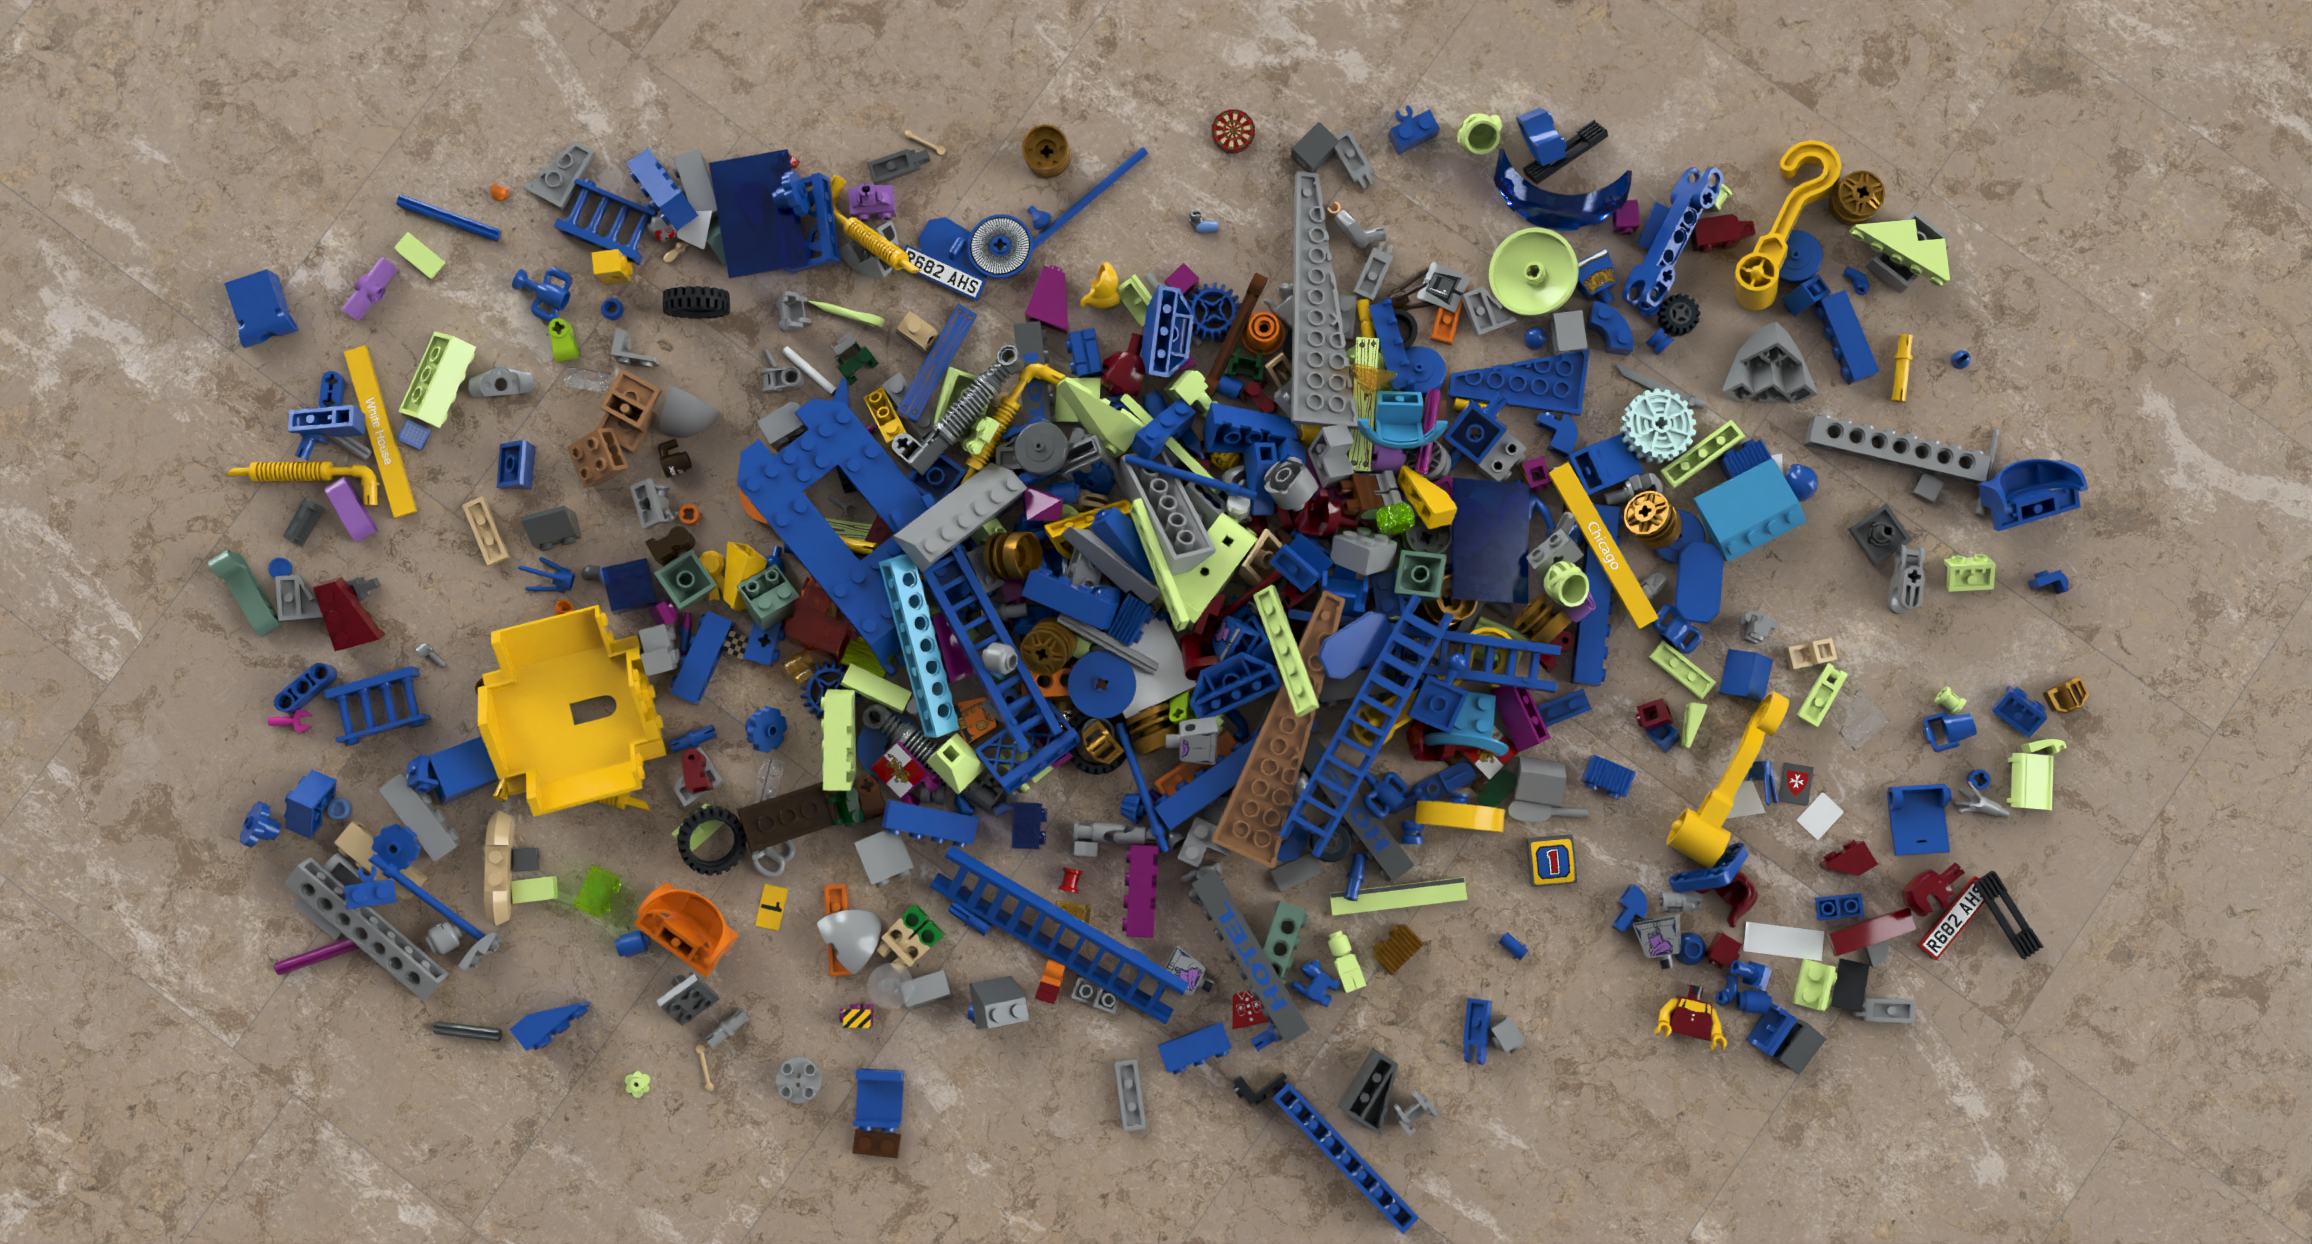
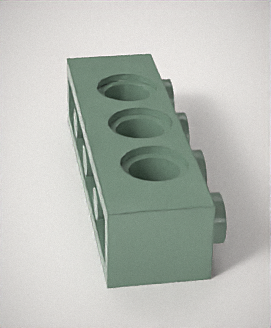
[1249,900,1308,988]

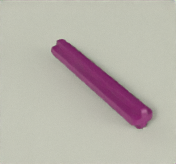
[1415,389,1441,474]
[274,938,360,975]

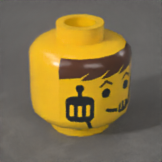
[1208,452,1241,471]

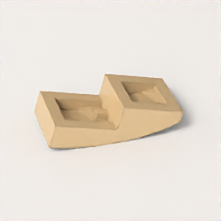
[1784,638,1837,670]

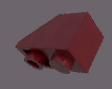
[1819,839,1878,876]

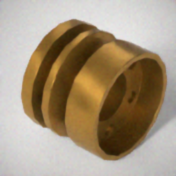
[1022,124,1071,179]
[1828,170,1885,226]
[1624,491,1683,549]
[984,532,1042,580]
[1418,574,1477,627]
[1512,592,1572,644]
[1020,617,1078,676]
[1125,703,1179,757]

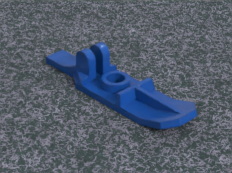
[1393,761,1475,814]

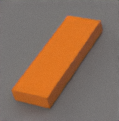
[1430,285,1468,345]

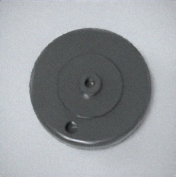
[1014,421,1069,476]

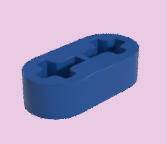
[319,371,345,408]

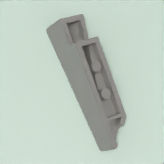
[1061,526,1161,605]

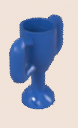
[512,267,572,322]
[1652,604,1703,654]
[1351,767,1409,819]

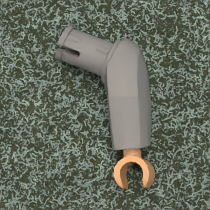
[1327,202,1386,248]

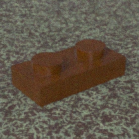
[852,1129,902,1159]

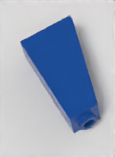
[1090,507,1156,583]

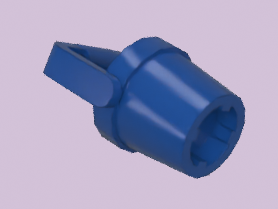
[1923,712,1977,752]

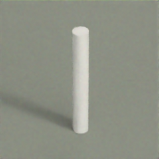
[782,346,837,396]

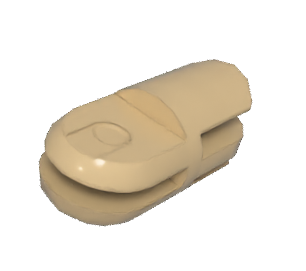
[1067,489,1108,512]

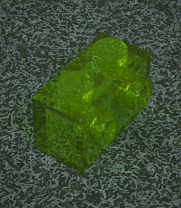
[573,864,622,918]

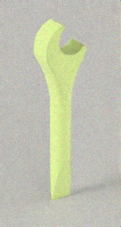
[808,301,885,328]

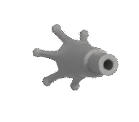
[1954,781,2010,819]

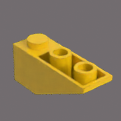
[863,387,911,458]

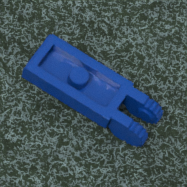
[1463,998,1492,1065]

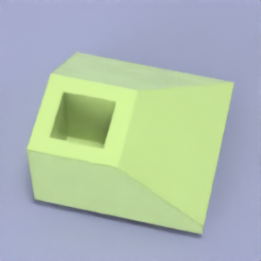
[926,733,986,794]

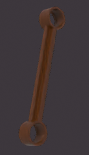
[1204,273,1268,400]

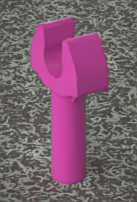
[268,709,313,732]

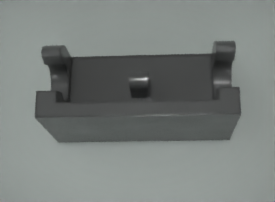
[1773,1019,1826,1075]

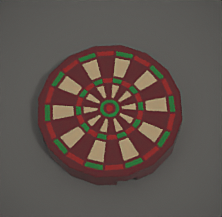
[1212,109,1255,154]

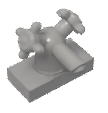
[630,479,678,529]

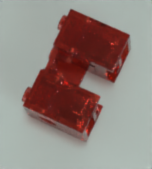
[784,576,853,663]

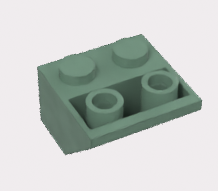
[737,564,801,631]

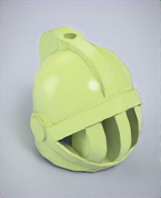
[1457,113,1502,154]
[1544,561,1589,607]

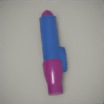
[679,612,692,656]

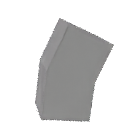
[1070,841,1098,857]

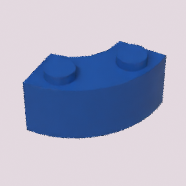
[1516,108,1567,166]
[1587,301,1634,356]

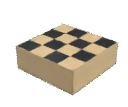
[722,631,749,660]

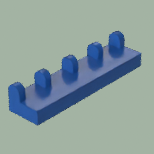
[1368,298,1415,391]

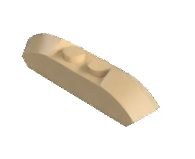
[484,810,514,926]

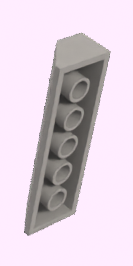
[1118,449,1216,576]
[893,463,1027,572]

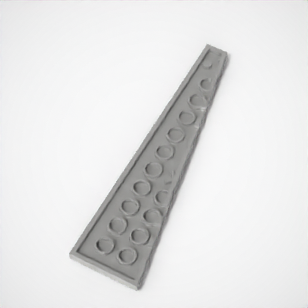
[1291,171,1358,430]

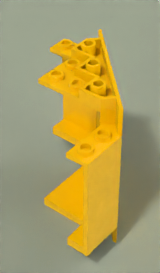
[478,605,667,817]

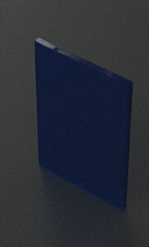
[709,149,809,279]
[1451,478,1529,604]

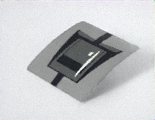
[1417,263,1470,312]

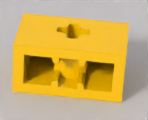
[591,249,633,285]

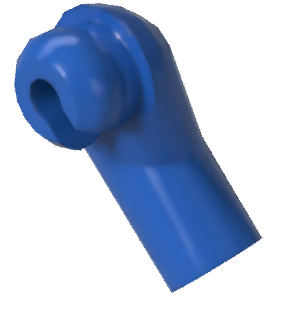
[1843,266,1869,295]
[1226,708,1250,742]
[954,793,975,816]
[1715,975,1738,1006]

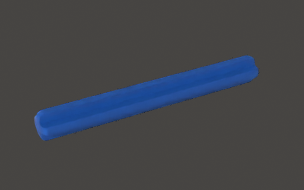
[396,195,501,241]

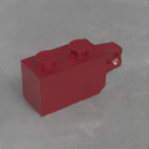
[1690,214,1756,253]

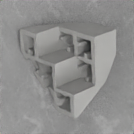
[1723,321,1818,403]

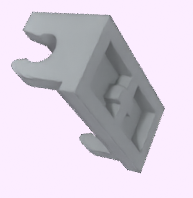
[900,970,953,1011]

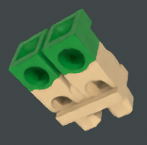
[876,903,946,973]

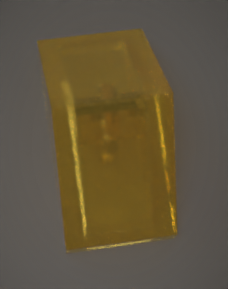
[1350,363,1397,397]

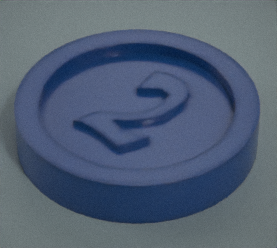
[268,557,292,578]

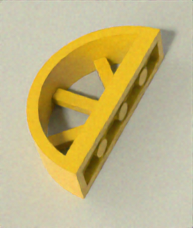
[1044,499,1133,560]
[1415,801,1505,833]

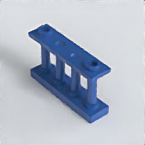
[554,178,658,265]
[324,666,431,746]

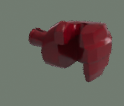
[1101,333,1146,396]

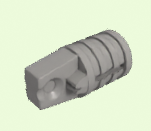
[1639,572,1668,601]
[1659,892,1702,912]

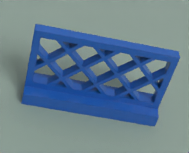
[975,698,1081,795]

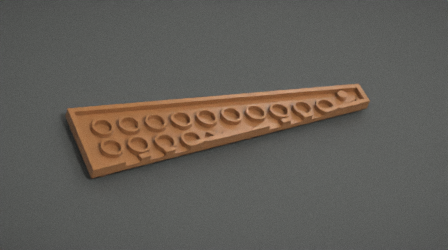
[1211,589,1345,869]

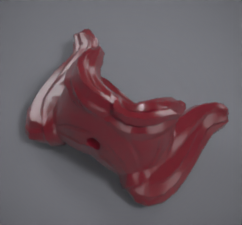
[1695,871,1758,928]

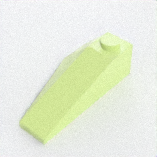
[1056,377,1146,458]

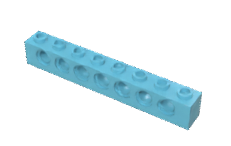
[879,555,959,737]

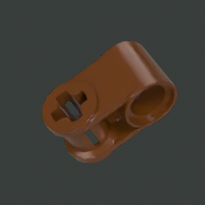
[857,775,886,820]

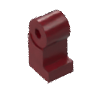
[1278,583,1317,612]
[1539,631,1575,673]
[682,748,714,794]

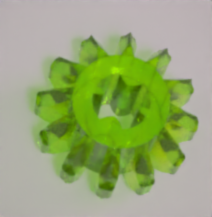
[1376,502,1415,536]

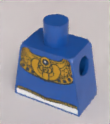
[1576,248,1618,304]

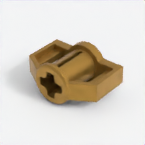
[2042,676,2089,714]
[1082,719,1124,764]

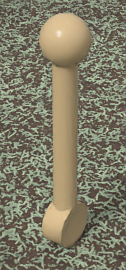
[903,130,946,156]
[696,1044,714,1092]

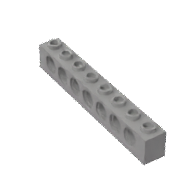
[1804,414,1991,486]
[285,857,449,1002]

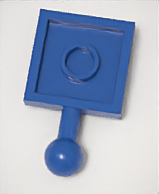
[1407,653,1469,733]

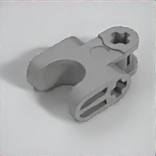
[1888,544,1925,614]

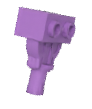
[848,182,897,222]

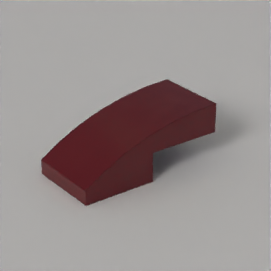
[1192,594,1225,638]

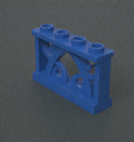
[771,173,841,274]

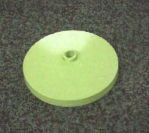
[1489,228,1579,317]

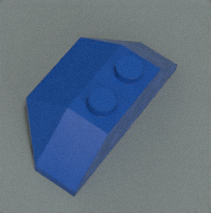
[1141,285,1194,378]
[1190,652,1283,719]

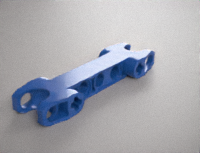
[1622,167,1723,307]

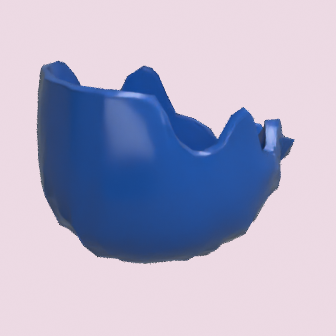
[1784,464,1818,502]

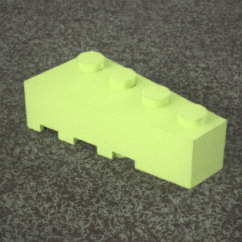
[821,689,856,791]

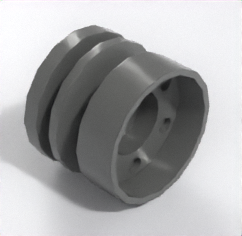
[1400,513,1453,554]

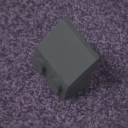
[520,506,581,551]
[969,976,1029,1029]

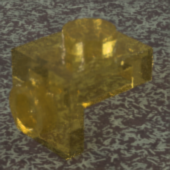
[1053,901,1091,925]

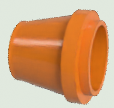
[1241,312,1285,356]

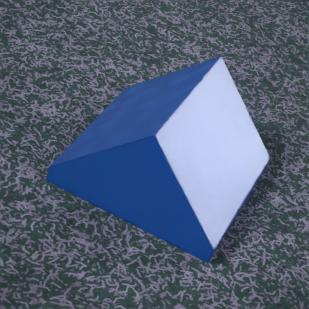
[497,440,535,490]
[1719,649,1773,703]

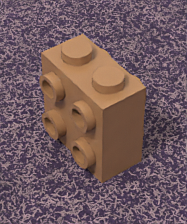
[567,427,629,488]

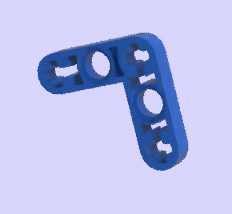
[1668,843,1749,893]

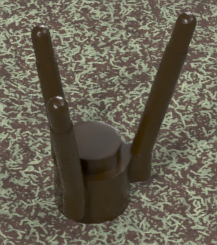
[1387,268,1436,311]

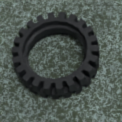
[663,286,730,319]
[1066,712,1131,775]
[677,806,747,876]

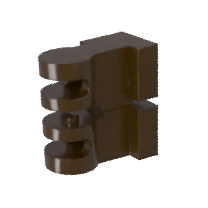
[645,526,695,567]

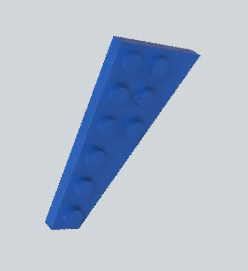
[1448,349,1590,416]

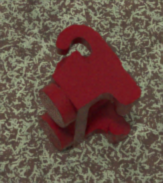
[1238,380,1278,415]

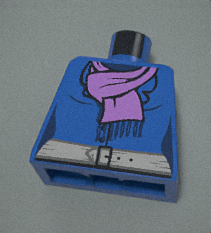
[1212,616,1260,662]

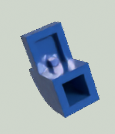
[1534,412,1578,458]

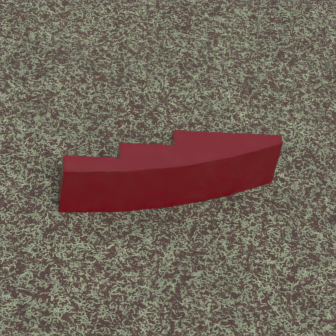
[1827,907,1916,956]

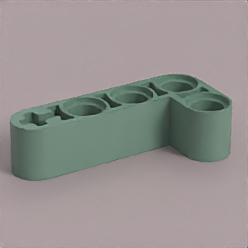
[208,549,282,637]

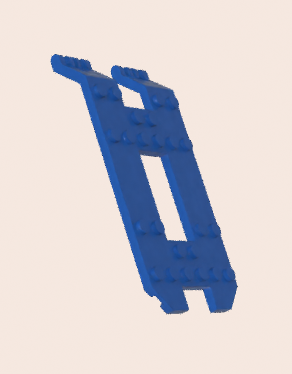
[737,399,996,677]

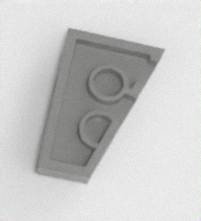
[523,141,596,210]

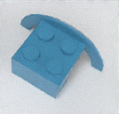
[1357,391,1448,450]
[1423,692,1509,756]

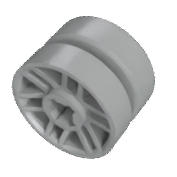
[1404,440,1451,483]

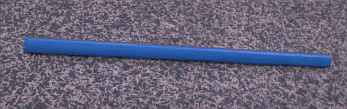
[1033,147,1148,251]

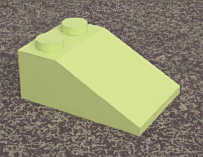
[933,366,990,442]

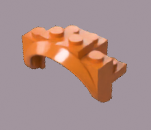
[634,882,740,978]

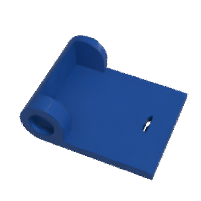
[1887,784,1952,856]

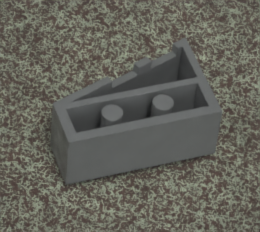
[1337,1048,1398,1135]

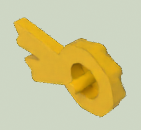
[699,550,726,600]

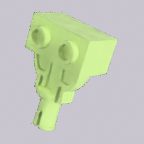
[1163,370,1218,418]

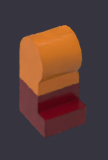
[1034,958,1066,1004]

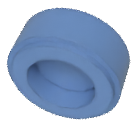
[327,798,353,821]

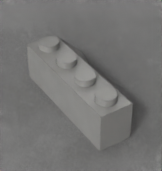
[378,770,460,862]

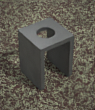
[1291,122,1339,173]

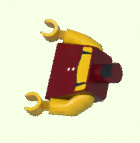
[1654,984,1727,1051]

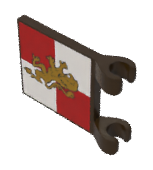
[1446,724,1518,792]

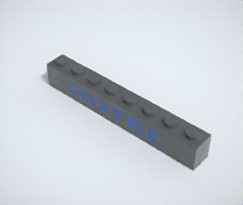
[1014,321,1063,492]
[1300,731,1414,882]
[1190,869,1310,1044]

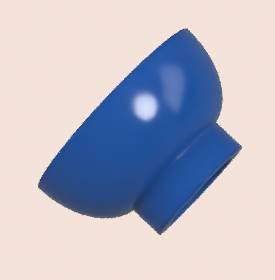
[1674,932,1706,965]

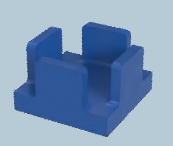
[1319,564,1368,618]

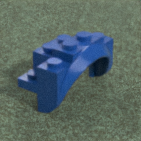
[1979,459,2088,531]

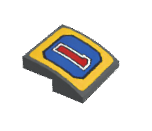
[1527,834,1577,887]

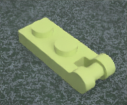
[1796,662,1847,728]

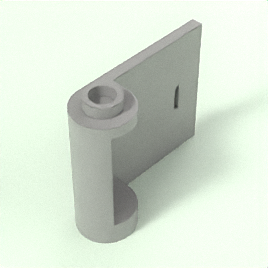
[294,852,367,940]

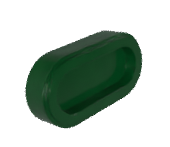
[1477,770,1516,808]

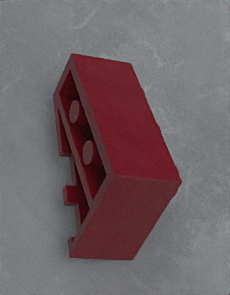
[313,577,385,652]

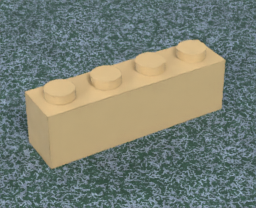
[334,821,428,900]

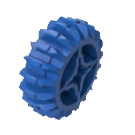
[1186,283,1241,343]
[800,661,861,719]

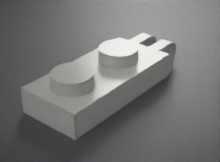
[1333,130,1374,190]
[1353,241,1394,302]
[1851,998,1915,1023]

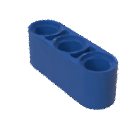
[274,663,337,713]

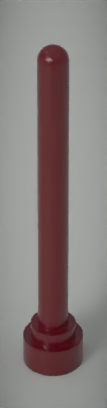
[1203,570,1284,632]

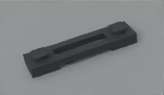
[1523,120,1608,185]
[1973,871,2043,960]

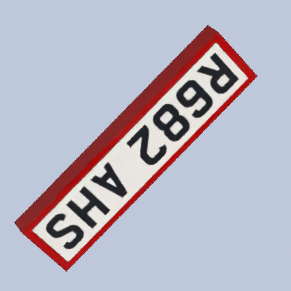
[1917,876,1985,960]

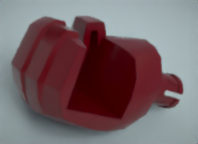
[1292,489,1359,537]
[1406,719,1474,762]
[1901,862,1965,917]

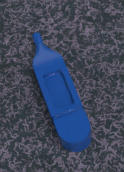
[1180,428,1205,460]

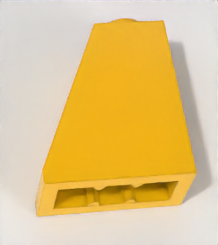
[723,542,767,611]

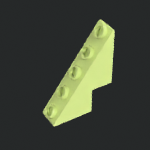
[1849,219,1950,287]

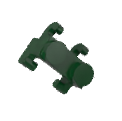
[835,341,879,385]
[1226,346,1265,382]
[827,787,865,827]

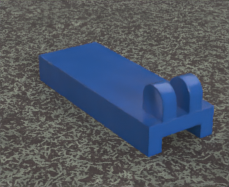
[1537,689,1592,727]

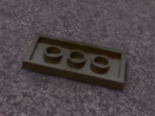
[737,782,837,853]

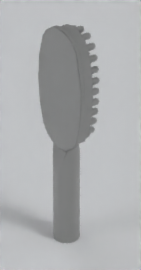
[1508,801,1588,822]

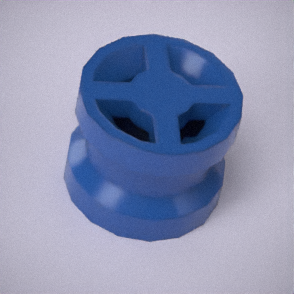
[1645,327,1674,355]

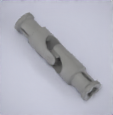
[1073,821,1165,846]

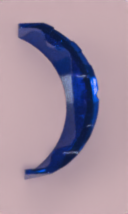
[1494,148,1632,231]

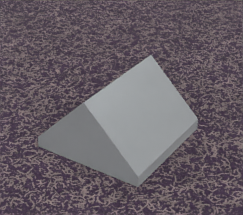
[1514,756,1566,807]

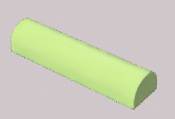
[1659,420,1746,490]

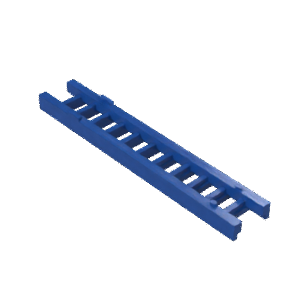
[888,493,1062,755]
[1279,594,1454,858]
[1287,609,1561,693]
[930,846,1189,1025]

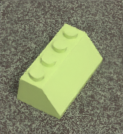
[398,331,476,428]

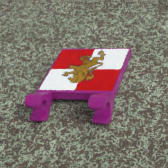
[870,740,942,806]

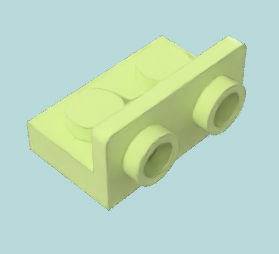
[1944,554,1996,592]
[1792,959,1837,1012]

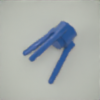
[518,557,575,593]
[1747,761,1778,806]

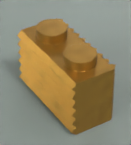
[1371,924,1424,976]

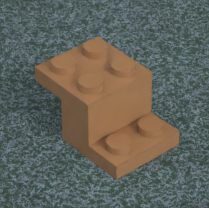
[597,369,662,454]

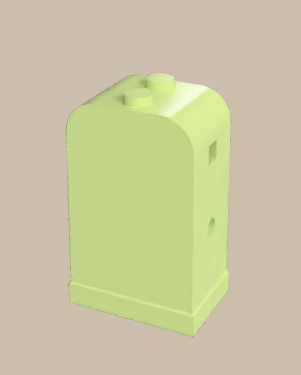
[1157,513,1258,631]

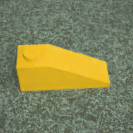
[1396,465,1457,529]

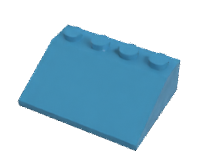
[1693,458,1807,562]

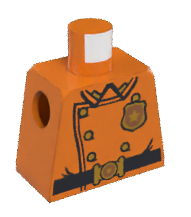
[953,697,998,745]

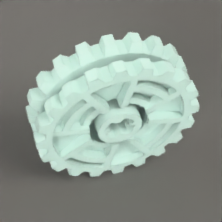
[1620,388,1696,464]

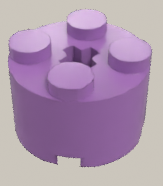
[1370,429,1406,476]

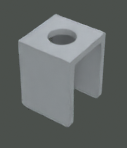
[1549,310,1587,356]

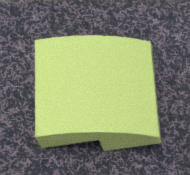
[1055,378,1101,424]

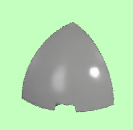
[839,220,898,279]
[660,385,721,438]
[817,910,881,975]

